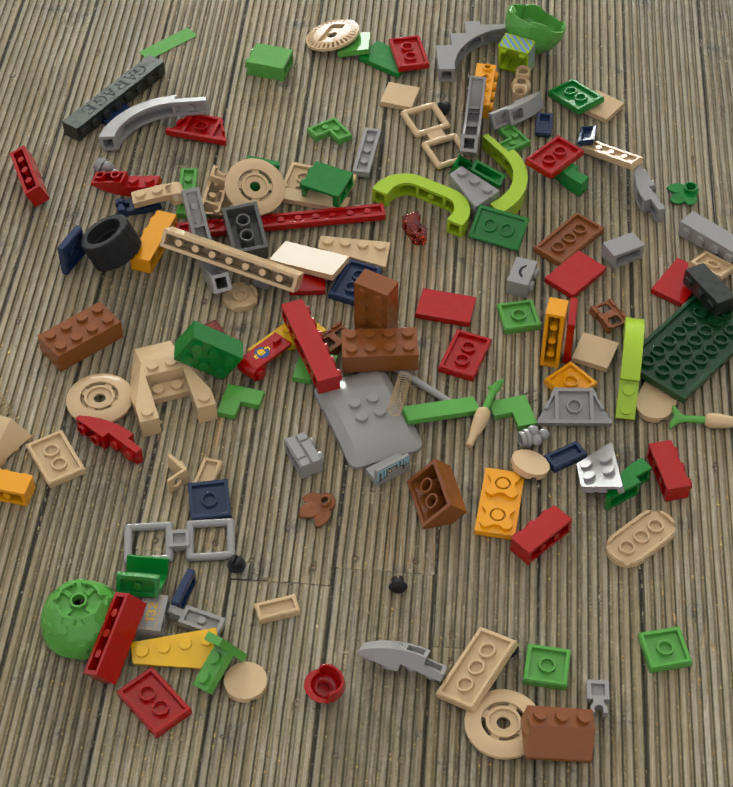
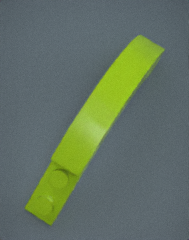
[482,134,528,214]
[615,317,645,421]

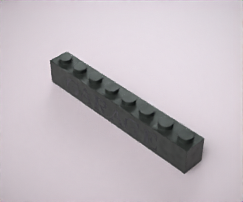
[62,55,165,141]

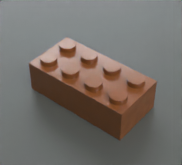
[354,269,398,329]
[37,301,123,372]
[341,327,419,373]

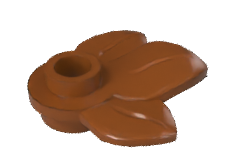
[298,492,336,528]

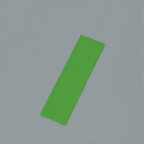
[139,28,197,57]

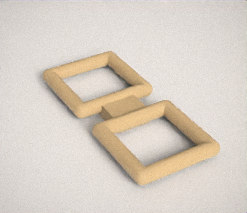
[400,102,473,170]

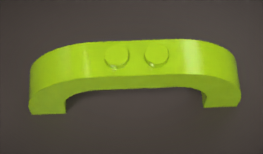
[372,173,470,238]

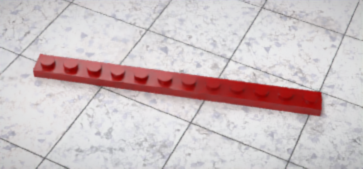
[175,203,386,237]

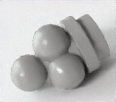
[93,157,119,172]
[517,425,550,448]

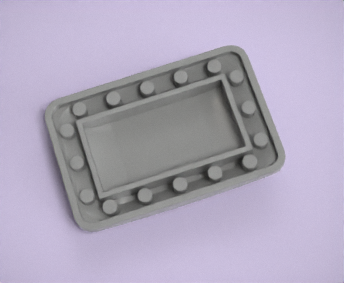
[314,371,422,470]

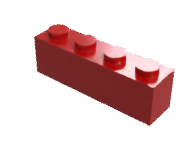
[9,145,50,207]
[83,592,147,685]

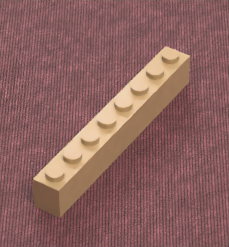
[160,226,304,293]

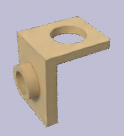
[167,454,189,494]

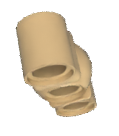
[511,65,531,102]

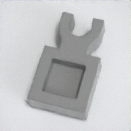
[586,679,610,718]

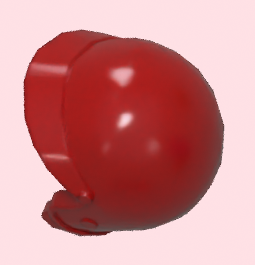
[304,664,346,704]

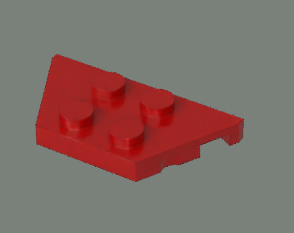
[165,114,227,146]

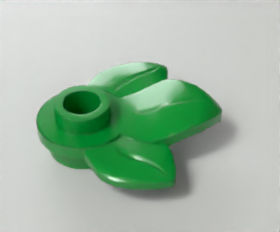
[667,182,699,205]

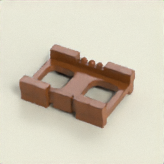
[589,298,627,334]
[322,321,347,355]

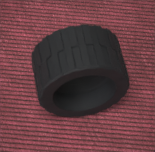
[80,214,142,271]

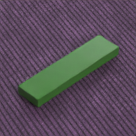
[176,168,198,219]
[402,396,479,425]

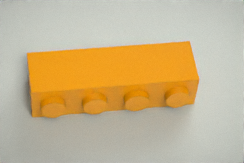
[130,210,178,274]
[540,297,569,369]
[0,469,36,506]

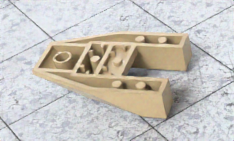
[130,341,218,438]

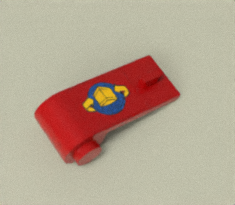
[237,332,292,381]

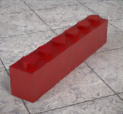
[281,299,342,394]

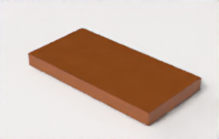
[533,212,605,267]

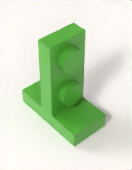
[192,631,248,695]

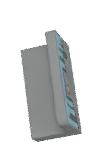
[366,452,410,487]

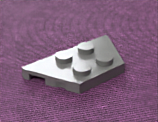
[537,387,613,426]
[576,443,625,493]

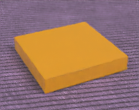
[543,361,598,391]

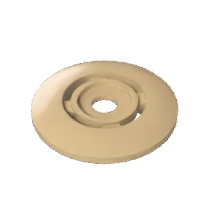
[306,19,360,52]
[224,158,285,216]
[66,373,132,423]
[464,689,536,760]

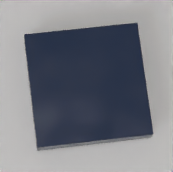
[57,225,86,275]
[187,479,232,520]

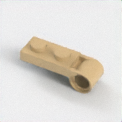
[131,182,183,208]

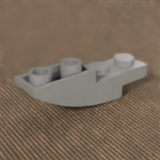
[488,91,544,130]
[633,165,666,223]
[357,640,448,682]

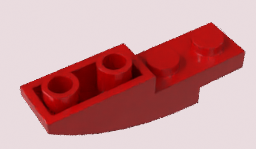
[91,171,162,197]
[76,415,143,465]

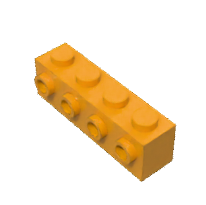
[475,63,499,118]

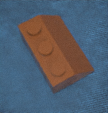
[407,458,467,529]
[521,705,596,763]

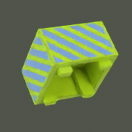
[498,33,536,73]

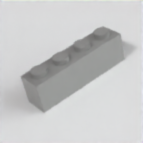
[678,211,733,264]

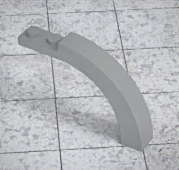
[98,95,210,151]
[181,187,232,294]

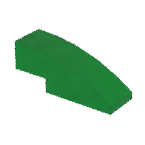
[449,155,506,188]
[555,163,589,197]
[604,458,652,511]

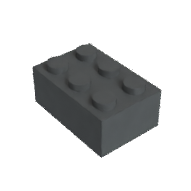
[222,201,269,258]

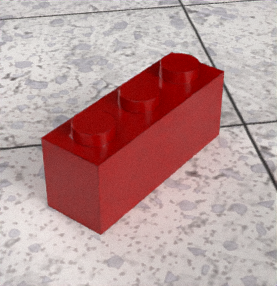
[646,440,692,502]
[510,505,572,565]

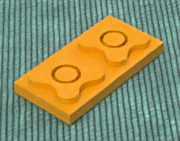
[474,468,524,540]

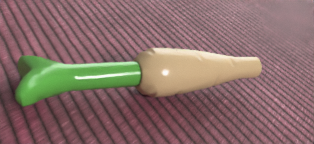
[465,379,505,448]
[668,405,733,430]

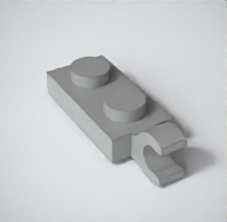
[167,605,226,636]

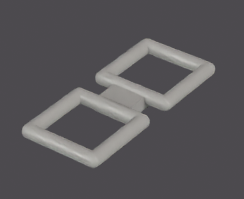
[123,518,235,565]

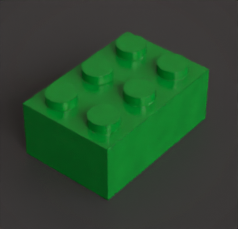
[174,321,243,380]

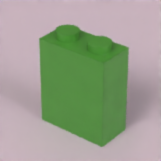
[245,43,293,81]

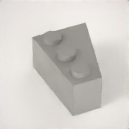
[449,166,499,221]

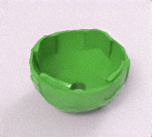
[505,4,566,54]
[40,579,115,660]

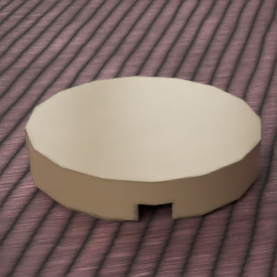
[222,282,258,312]
[510,449,550,480]
[224,661,268,703]

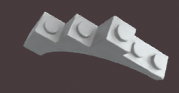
[436,21,507,82]
[460,76,486,157]

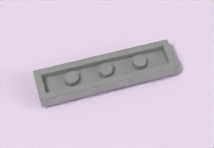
[352,127,381,178]

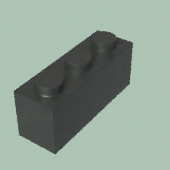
[683,263,733,316]

